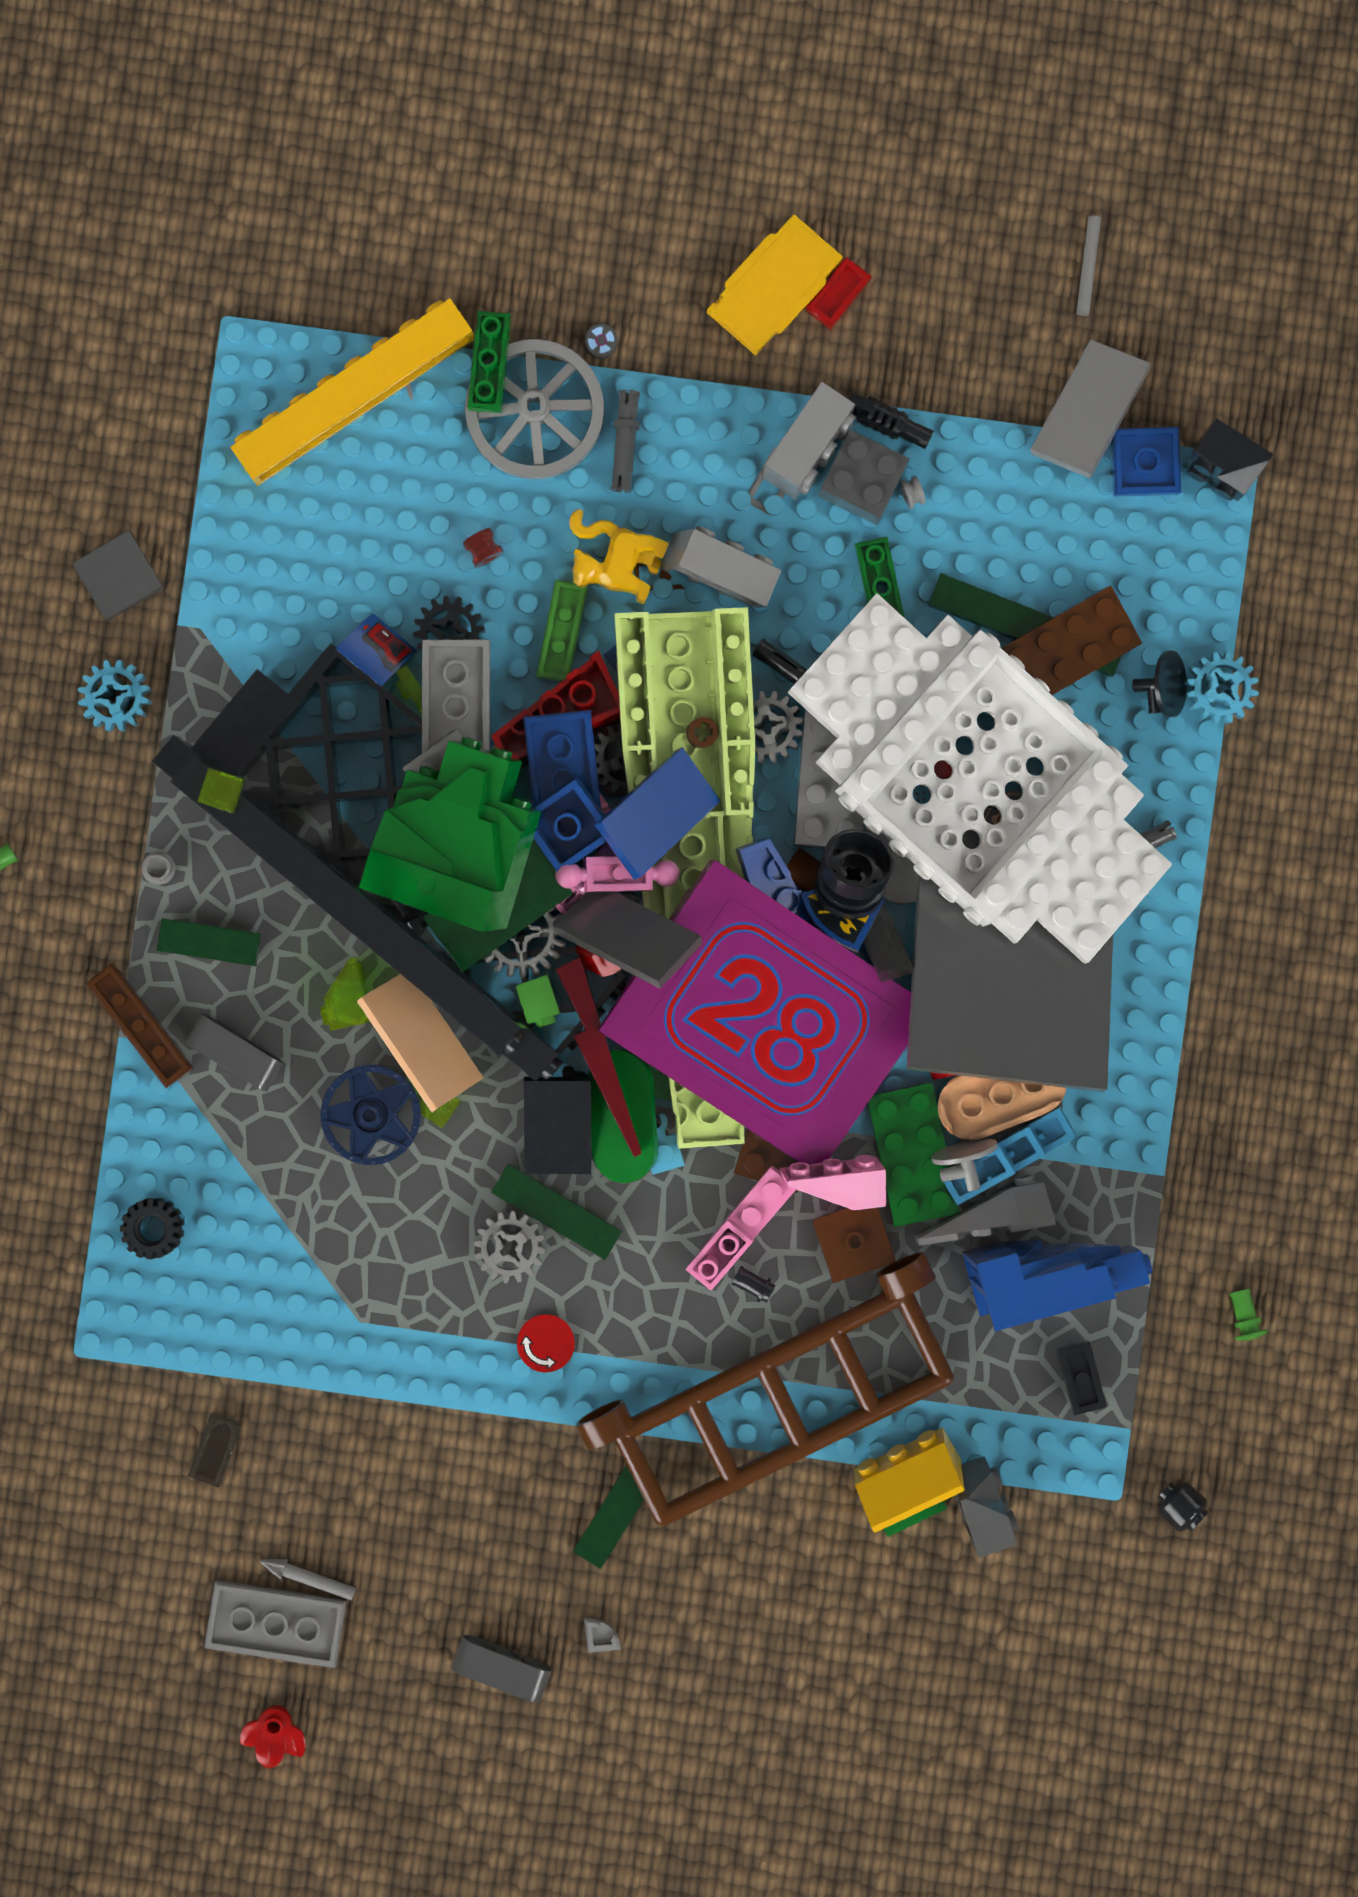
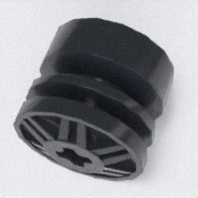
[814,829,894,919]

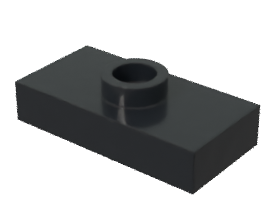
[1056,1341,1107,1415]

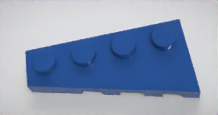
[735,837,822,932]

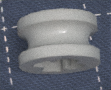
[899,475,926,509]

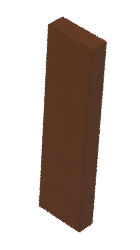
[85,963,194,1088]

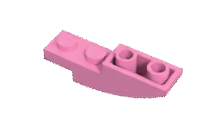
[685,1165,796,1291]

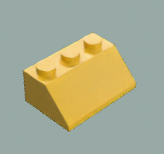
[854,1427,965,1533]

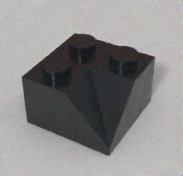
[1182,418,1273,501]

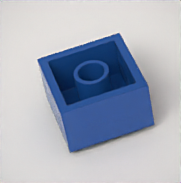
[533,776,606,872]

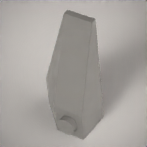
[915,1176,1056,1246]

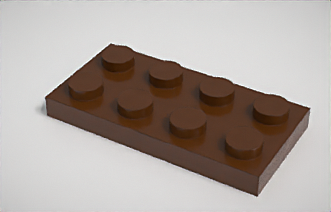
[1001,585,1142,695]

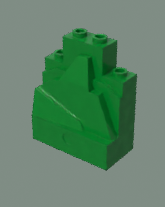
[359,736,541,932]

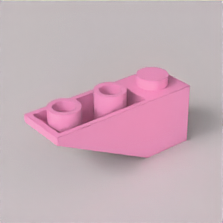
[780,1155,886,1210]

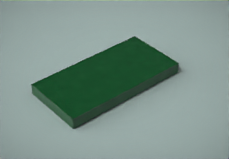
[423,838,573,972]

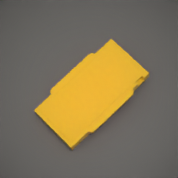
[707,214,843,356]

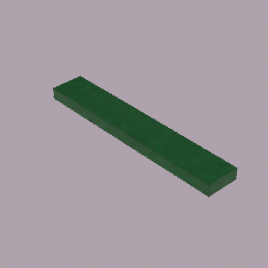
[928,573,1122,677]

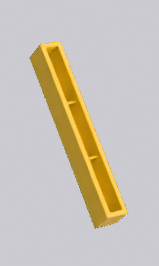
[230,298,475,486]

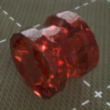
[462,528,504,568]

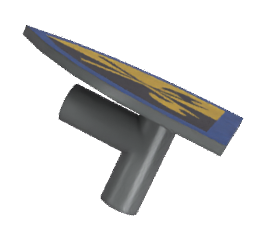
[801,889,885,952]

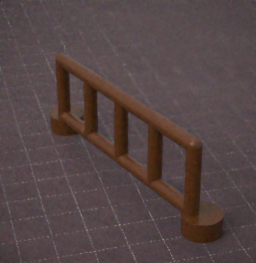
[576,1252,954,1526]

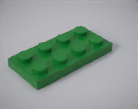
[868,1083,960,1227]

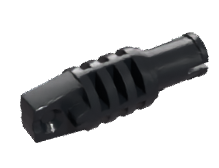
[848,393,934,449]

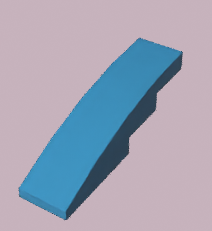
[940,1106,1077,1205]

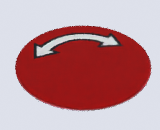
[517,1314,575,1373]

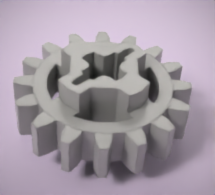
[753,691,804,764]
[473,1210,546,1283]

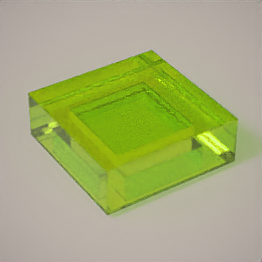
[198,768,244,814]

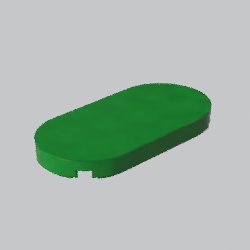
[588,1050,658,1183]

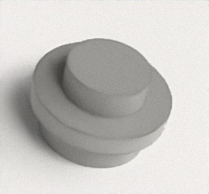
[142,852,176,885]

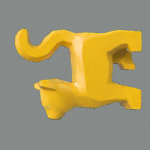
[569,509,669,605]

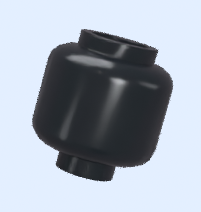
[1158,1481,1209,1532]

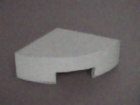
[584,1617,621,1653]

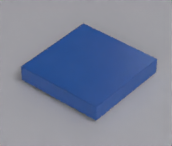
[1111,427,1181,497]

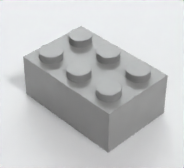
[763,382,856,500]

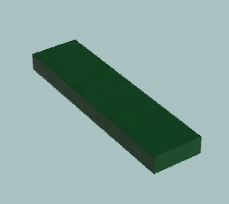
[491,1163,622,1260]

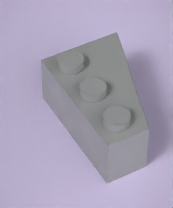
[660,526,781,608]

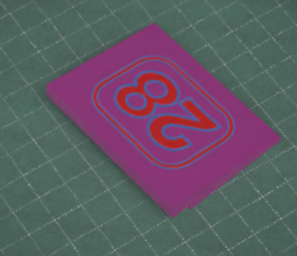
[598,860,911,1164]

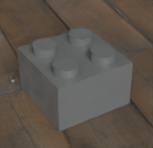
[819,430,910,526]

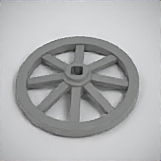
[465,339,604,479]

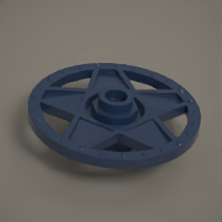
[320,1065,421,1165]

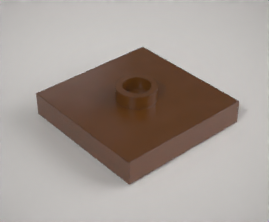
[812,1207,896,1283]

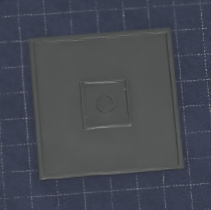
[906,875,1113,1092]

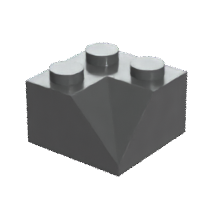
[955,1456,1019,1558]

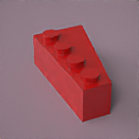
[491,650,620,769]

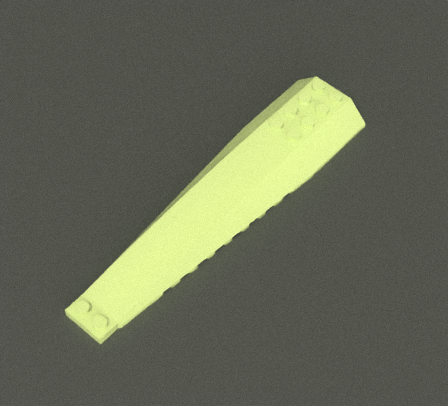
[614,607,755,1149]

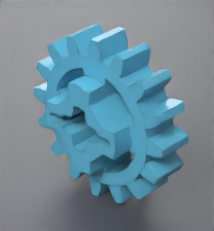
[1185,652,1259,725]
[78,660,152,732]

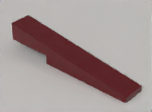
[555,957,642,1157]

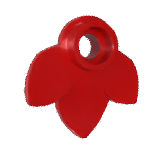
[240,1705,306,1769]

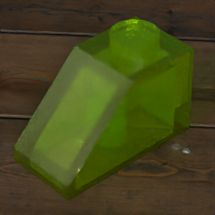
[320,957,371,1031]

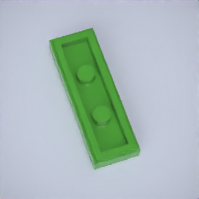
[536,579,588,682]

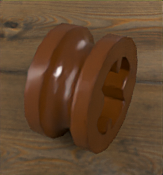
[686,717,718,748]

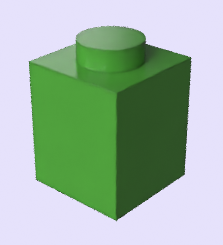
[515,975,561,1028]

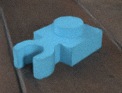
[651,1112,685,1175]

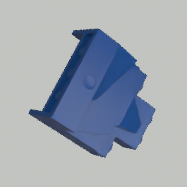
[962,1240,1153,1331]

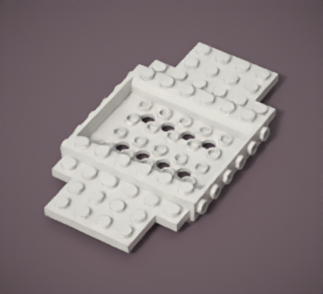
[787,593,1172,964]

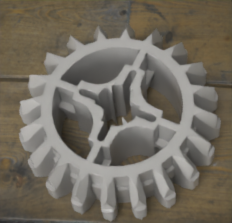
[484,907,566,978]

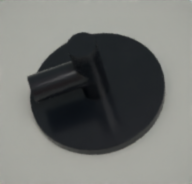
[1132,650,1187,717]

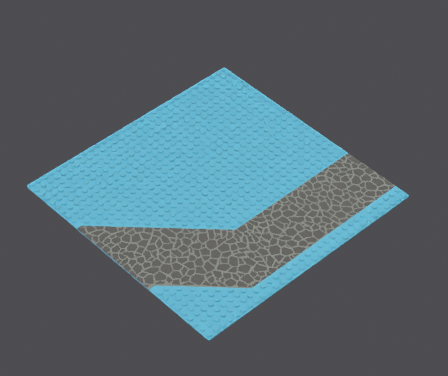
[74,316,1257,1501]

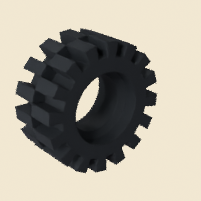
[120,1198,185,1259]

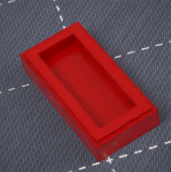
[805,256,872,330]

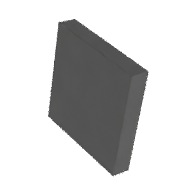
[72,530,164,621]

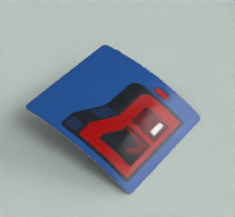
[336,614,418,686]

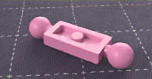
[555,857,680,892]

